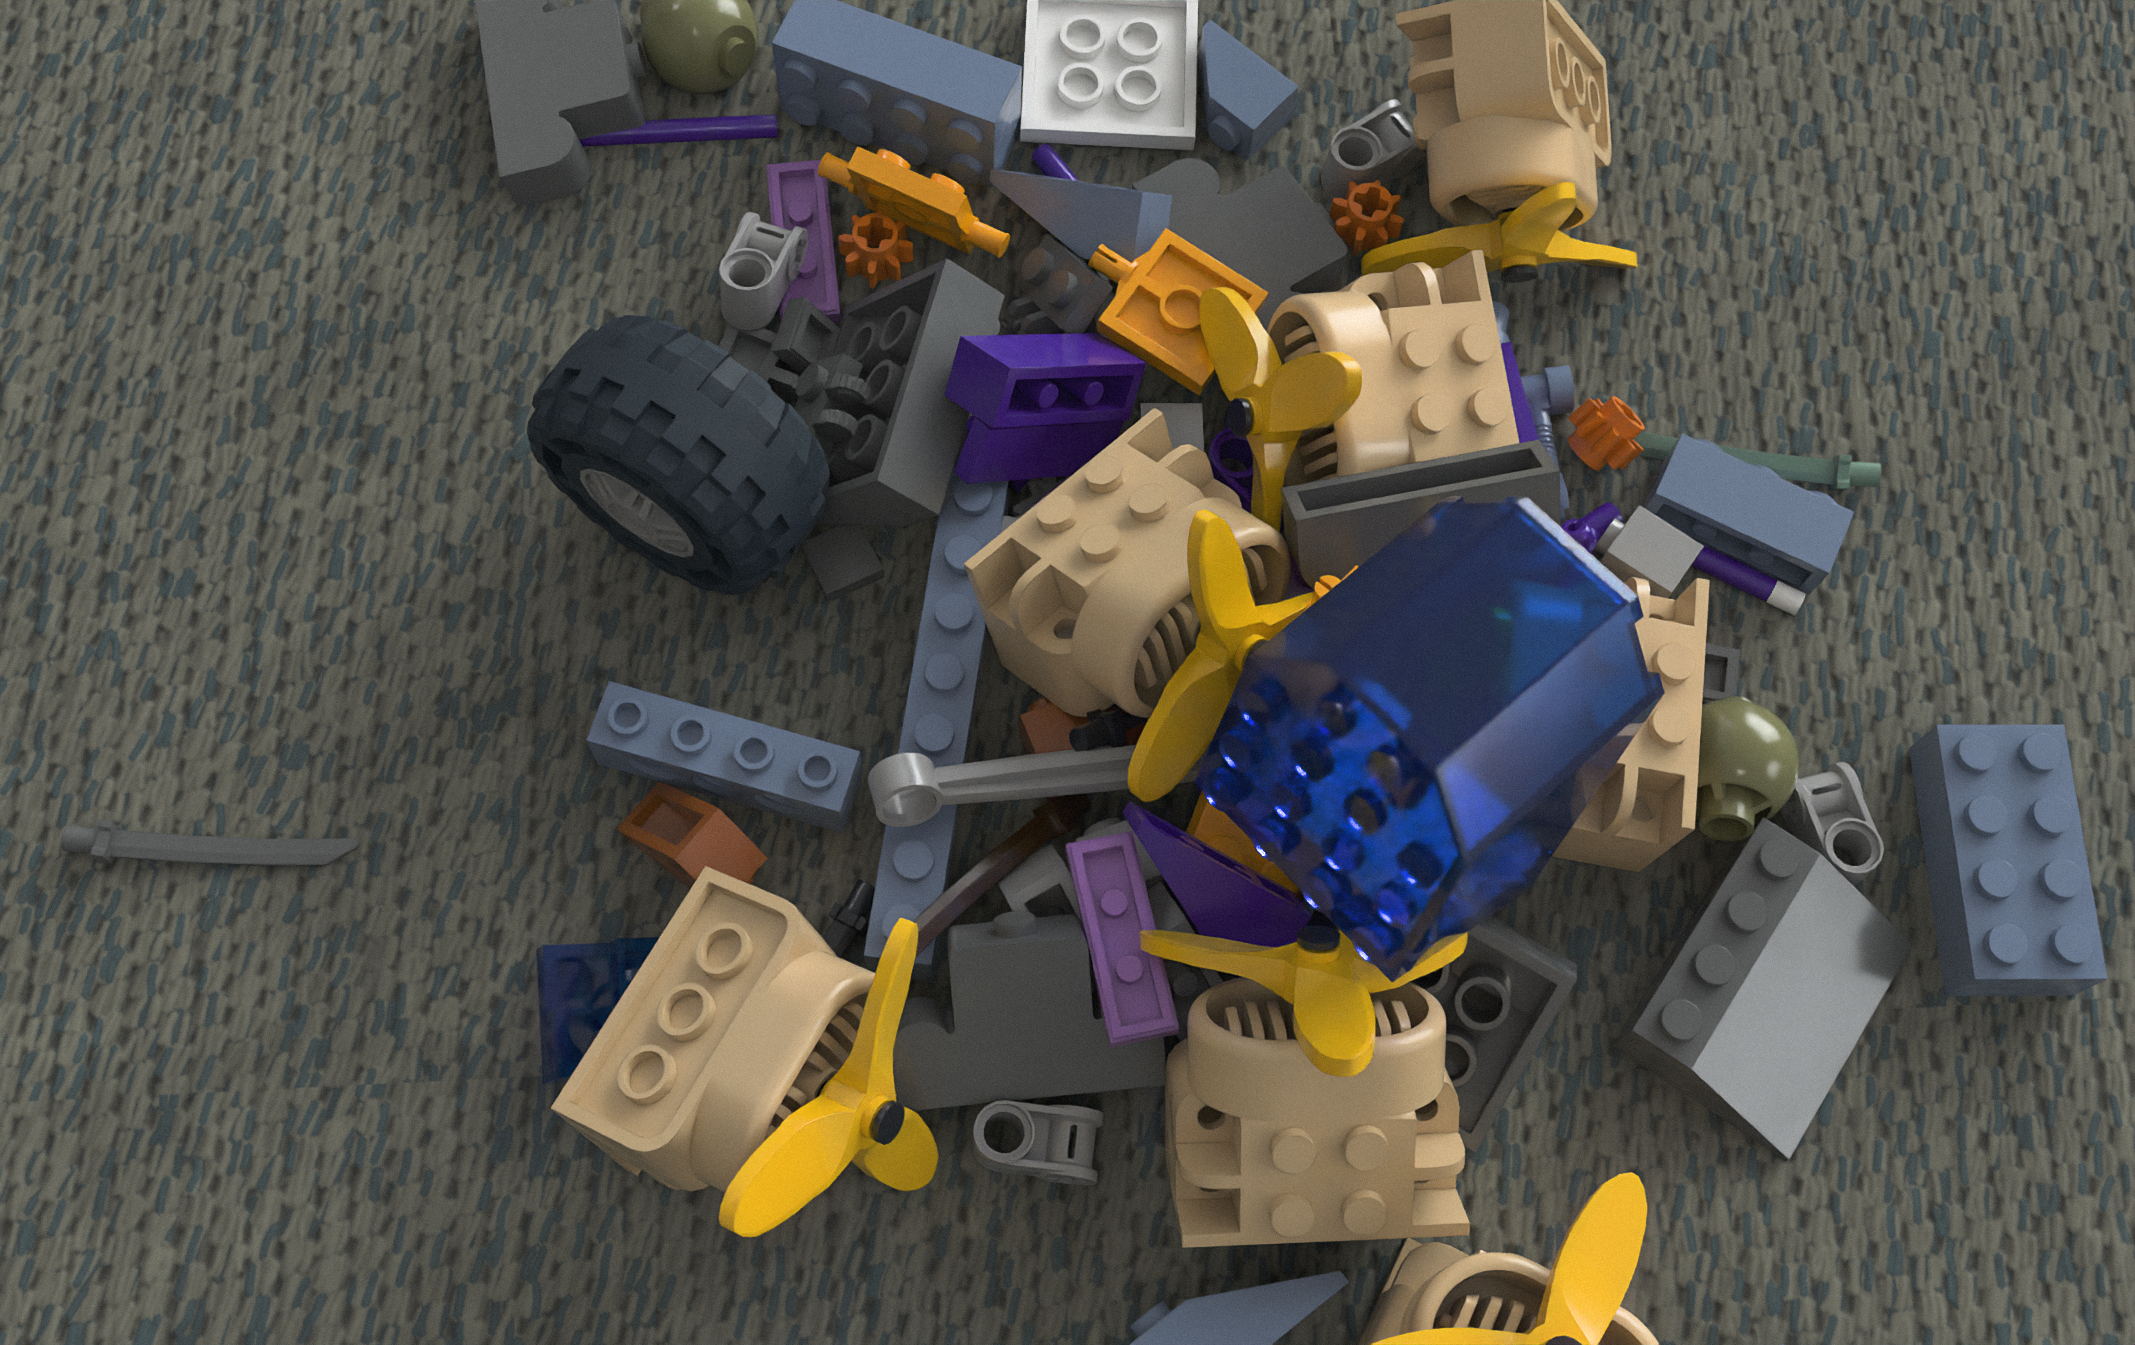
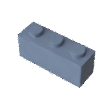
[1643,433,1854,595]

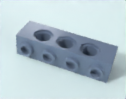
[586,681,864,833]

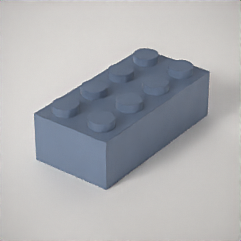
[772,0,1022,188]
[1909,725,2108,996]

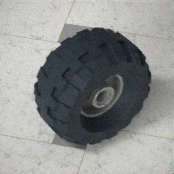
[527,315,830,595]

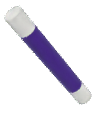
[1691,542,1806,615]

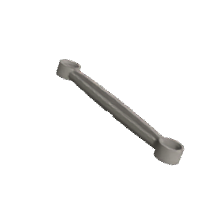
[868,707,1381,827]

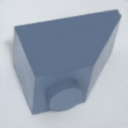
[1198,20,1299,161]

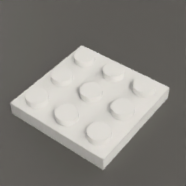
[1020,0,1198,150]

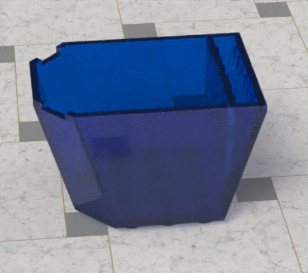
[1194,496,1665,982]

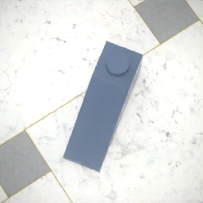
[989,169,1173,263]
[1129,1271,1349,1345]

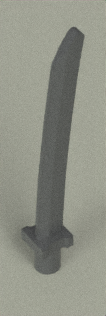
[61,820,359,866]

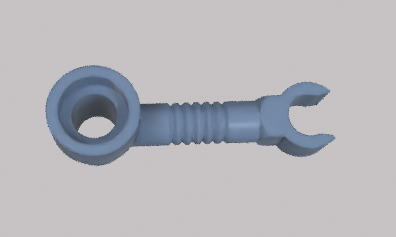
[1520,365,1574,520]

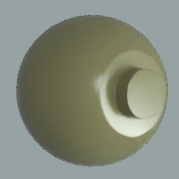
[640,0,758,94]
[1696,696,1799,842]

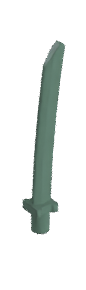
[1634,431,1881,491]

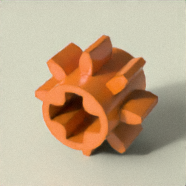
[1329,180,1404,255]
[838,209,914,288]
[1567,396,1645,471]

